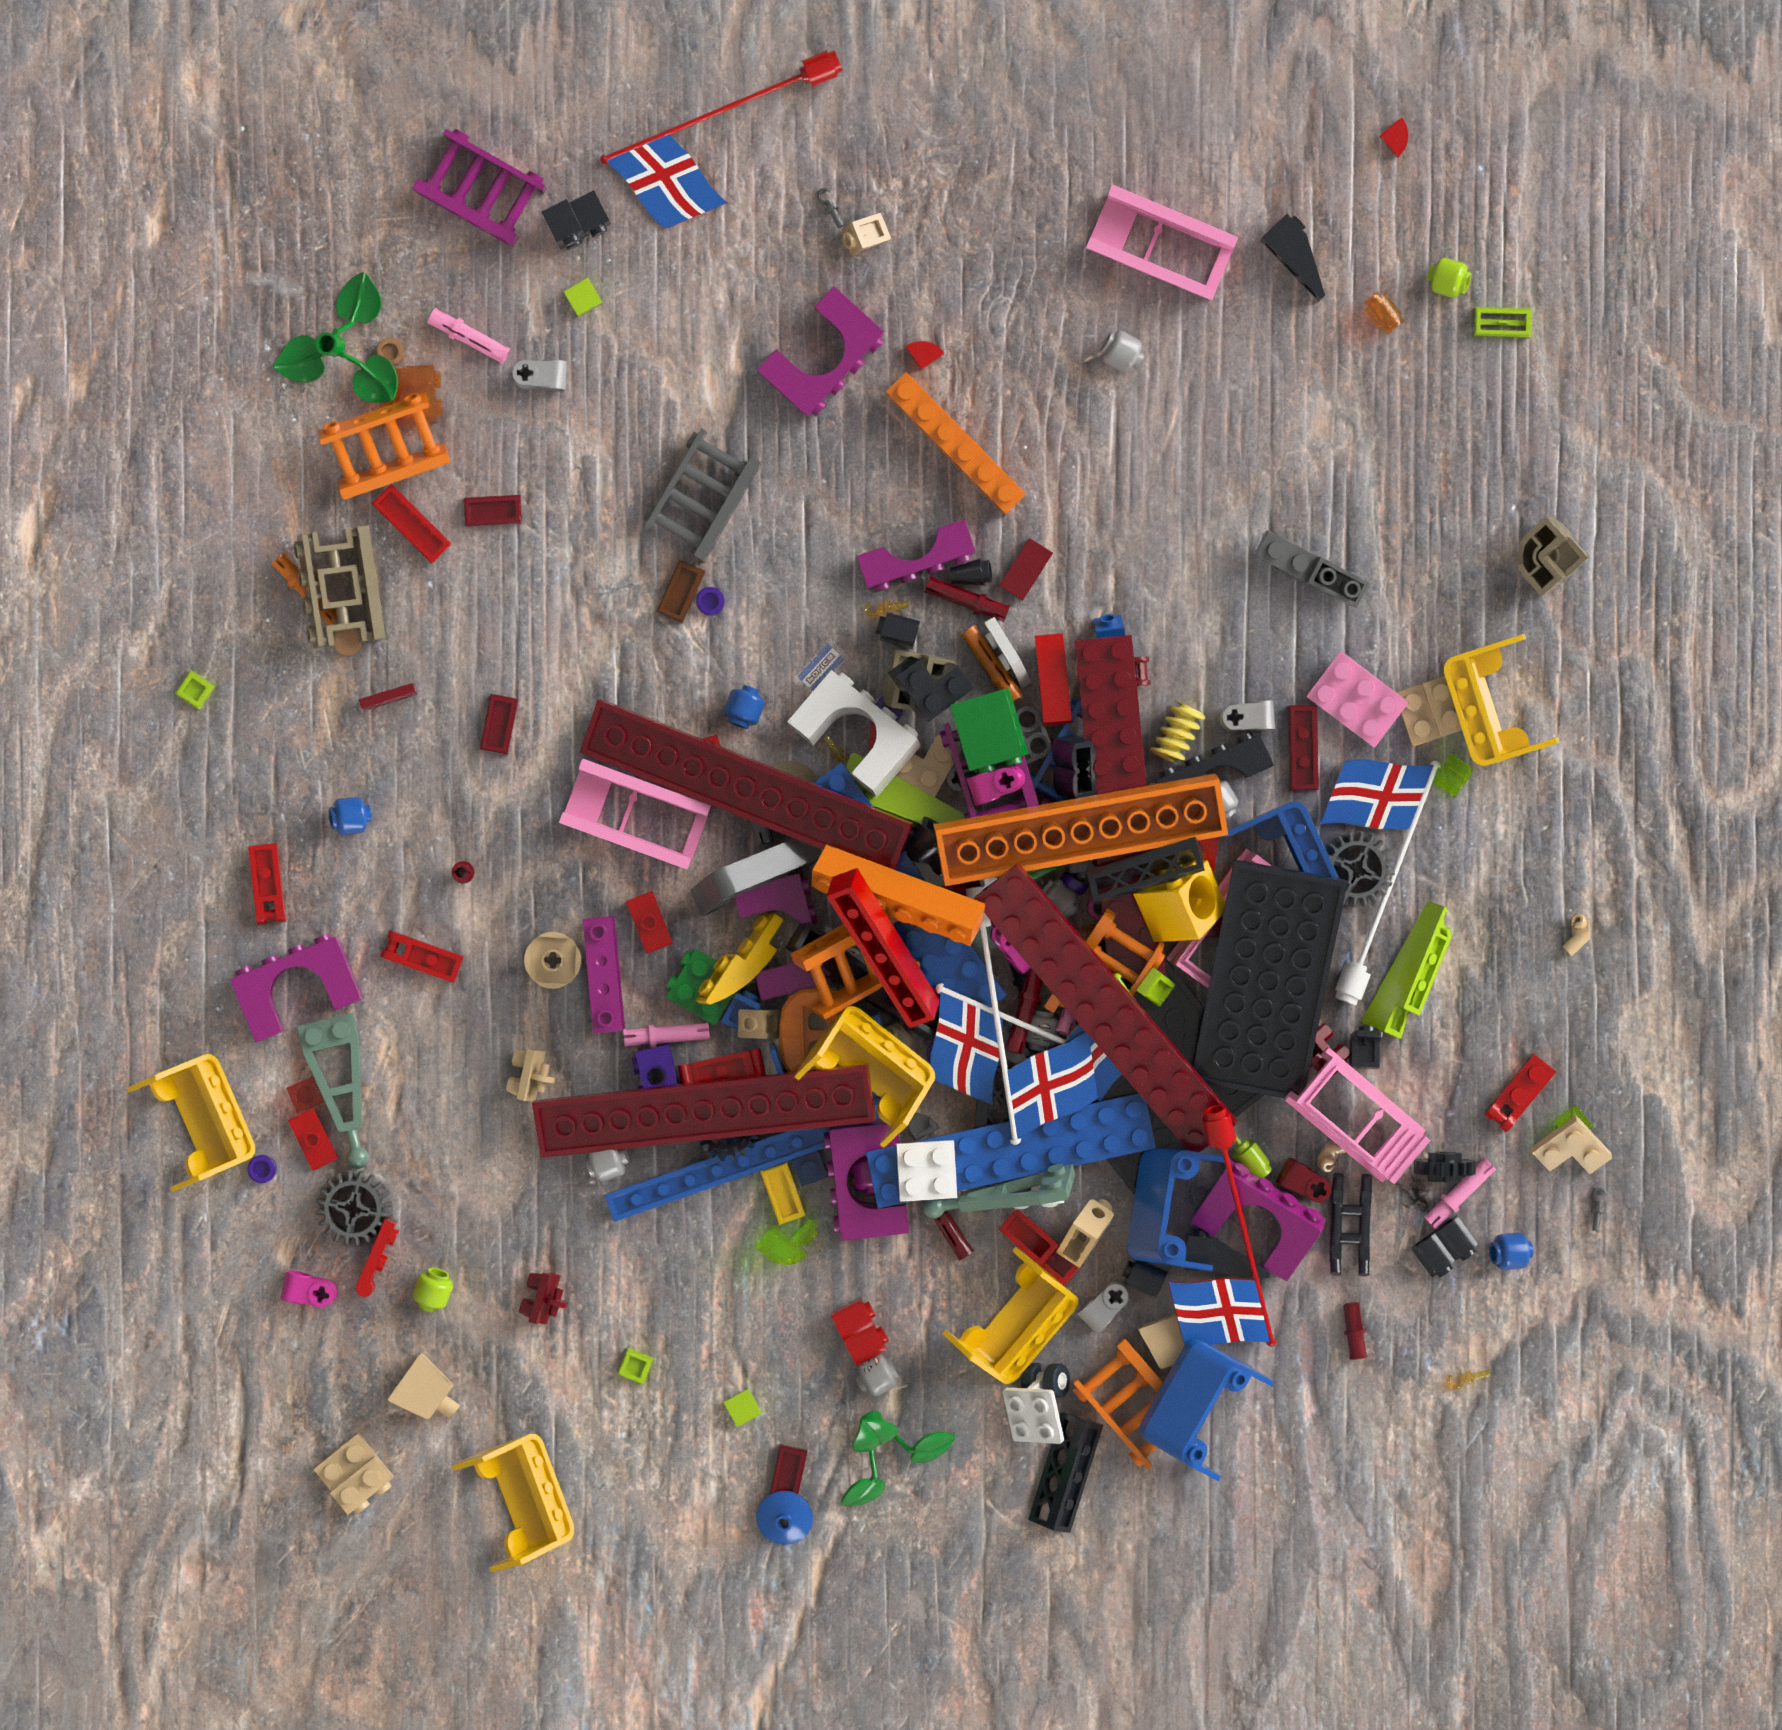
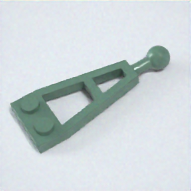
[297,1013,369,1169]
[923,1164,1075,1218]

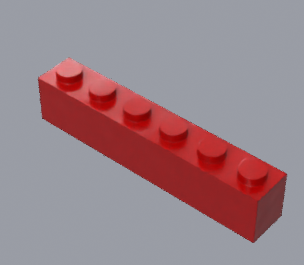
[826,868,939,1028]

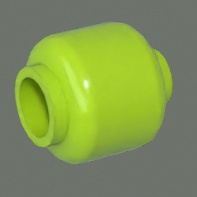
[1427,258,1471,298]
[413,1267,453,1312]

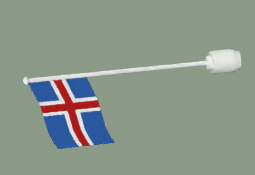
[1320,759,1441,1006]
[966,886,1098,1145]
[930,983,1065,1105]

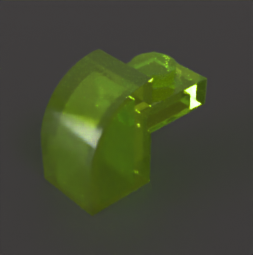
[755,1217,819,1265]

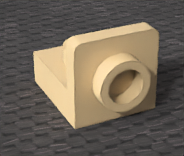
[841,213,891,256]
[738,1009,780,1039]

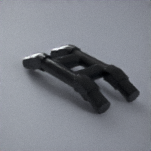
[1329,1173,1373,1277]

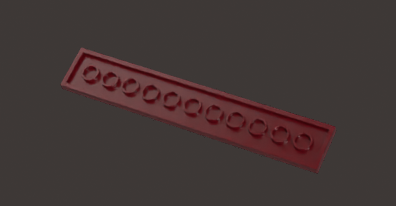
[1074,635,1166,980]
[579,699,913,870]
[974,863,1238,1152]
[532,1064,876,1158]

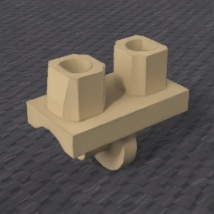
[506,1049,555,1101]

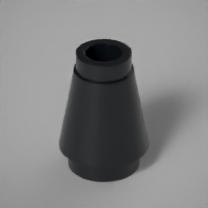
[950,558,992,586]

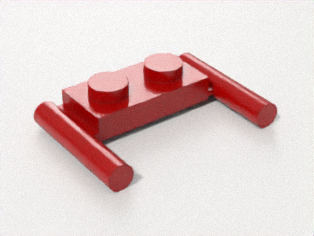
[677,1048,766,1084]

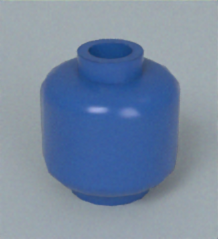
[724,685,765,729]
[328,797,372,835]
[1489,1232,1534,1271]

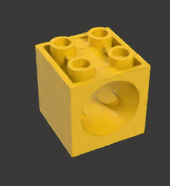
[1133,860,1225,942]

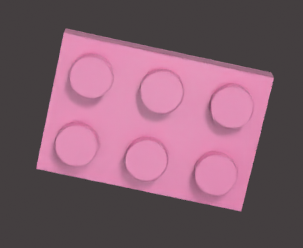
[1306,651,1409,748]

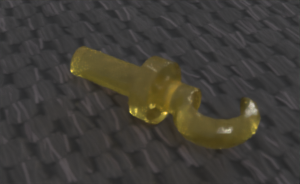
[865,600,909,617]
[823,735,850,763]
[1447,1369,1491,1389]

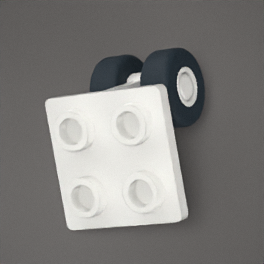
[1003,1363,1070,1444]

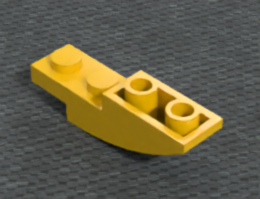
[695,913,783,1005]

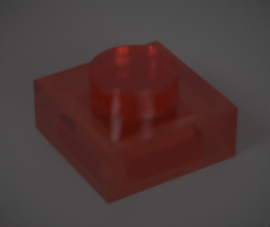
[286,1076,324,1114]

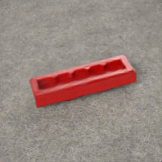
[371,484,452,564]

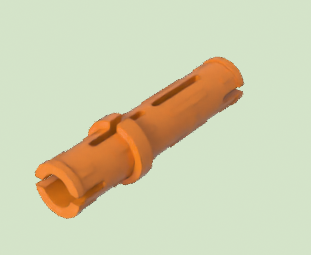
[271,552,337,626]
[961,625,1024,702]

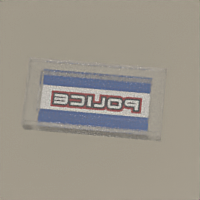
[791,637,850,696]

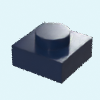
[792,1151,828,1187]

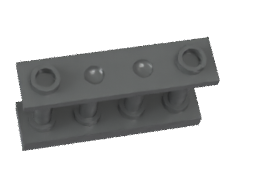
[643,428,761,563]

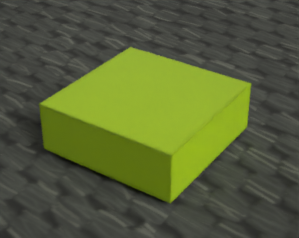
[564,277,603,317]
[175,670,215,710]
[617,1347,654,1385]
[723,1388,762,1427]

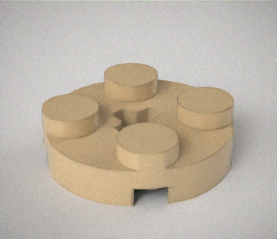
[524,932,582,989]

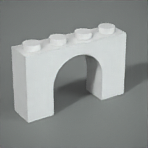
[787,670,921,797]

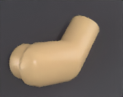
[1562,913,1590,956]
[886,1023,913,1050]
[1317,1141,1346,1172]

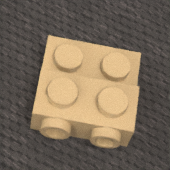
[1397,676,1462,747]
[313,1432,394,1515]

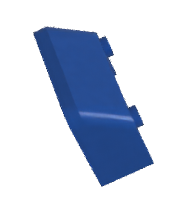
[1225,801,1339,878]
[1126,1148,1230,1272]
[1139,1339,1275,1481]

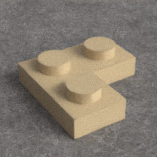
[896,735,962,797]
[1531,1115,1612,1174]

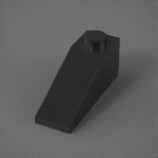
[1260,214,1325,302]
[1184,1229,1270,1278]

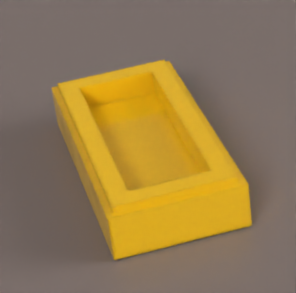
[760,1162,806,1225]

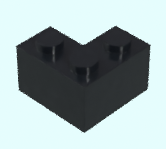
[542,190,611,251]
[888,656,974,722]

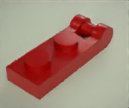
[248,843,287,925]
[380,930,464,983]
[1484,1053,1556,1133]
[356,1218,399,1297]

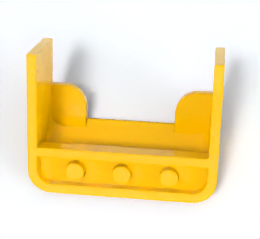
[1444,634,1559,766]
[794,1006,935,1148]
[127,1054,255,1192]
[942,1247,1078,1384]
[452,1434,574,1573]

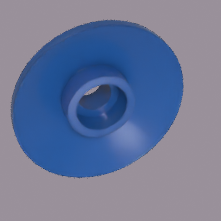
[756,1491,813,1545]

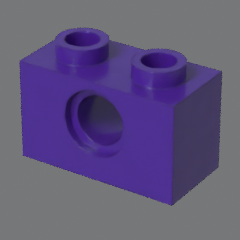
[632,1044,679,1089]

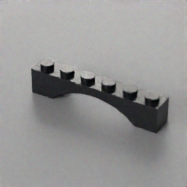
[785,922,939,1039]

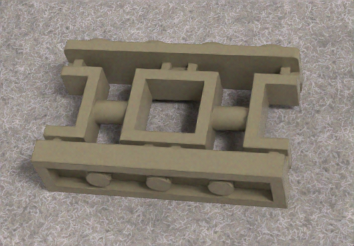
[294,525,386,649]

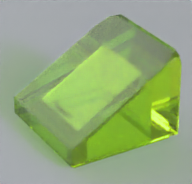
[1432,754,1473,798]

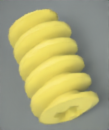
[1150,701,1205,765]

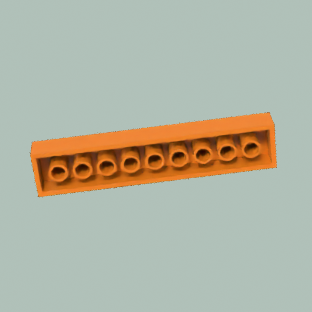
[933,774,1228,886]

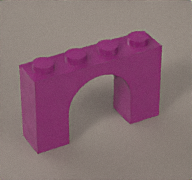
[757,286,885,418]
[735,873,829,1001]
[230,933,364,1043]
[824,1118,909,1241]
[1190,1160,1326,1282]

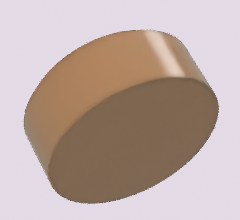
[376,338,405,366]
[334,629,363,656]

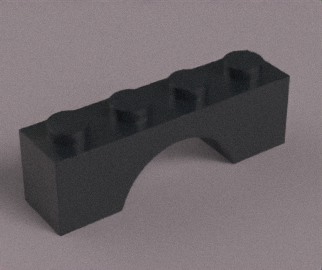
[1155,732,1274,784]

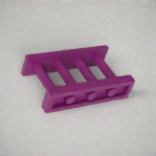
[412,129,547,248]
[939,723,1039,819]
[583,916,625,1033]

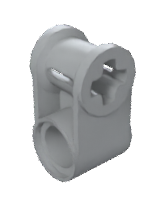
[512,360,567,392]
[1219,700,1276,732]
[1077,1281,1128,1334]

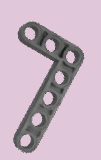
[690,839,823,916]

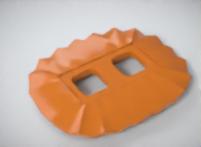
[779,988,852,1072]

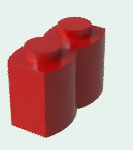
[831,1297,889,1366]

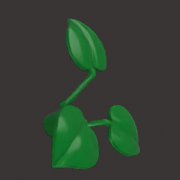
[273,272,398,403]
[840,1411,956,1506]

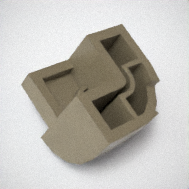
[1517,516,1590,597]
[883,648,956,712]

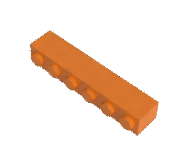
[886,372,1026,516]
[812,845,985,946]

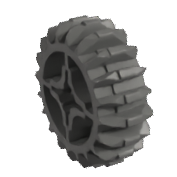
[1326,831,1395,908]
[315,1170,393,1247]

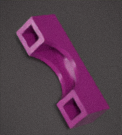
[857,519,976,593]

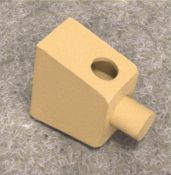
[1056,1199,1114,1268]
[1137,1313,1185,1369]
[388,1353,460,1420]

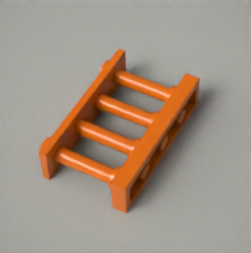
[318,392,451,500]
[1044,908,1165,1013]
[790,915,920,1020]
[1073,1336,1163,1470]

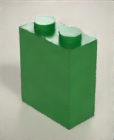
[950,688,1028,774]

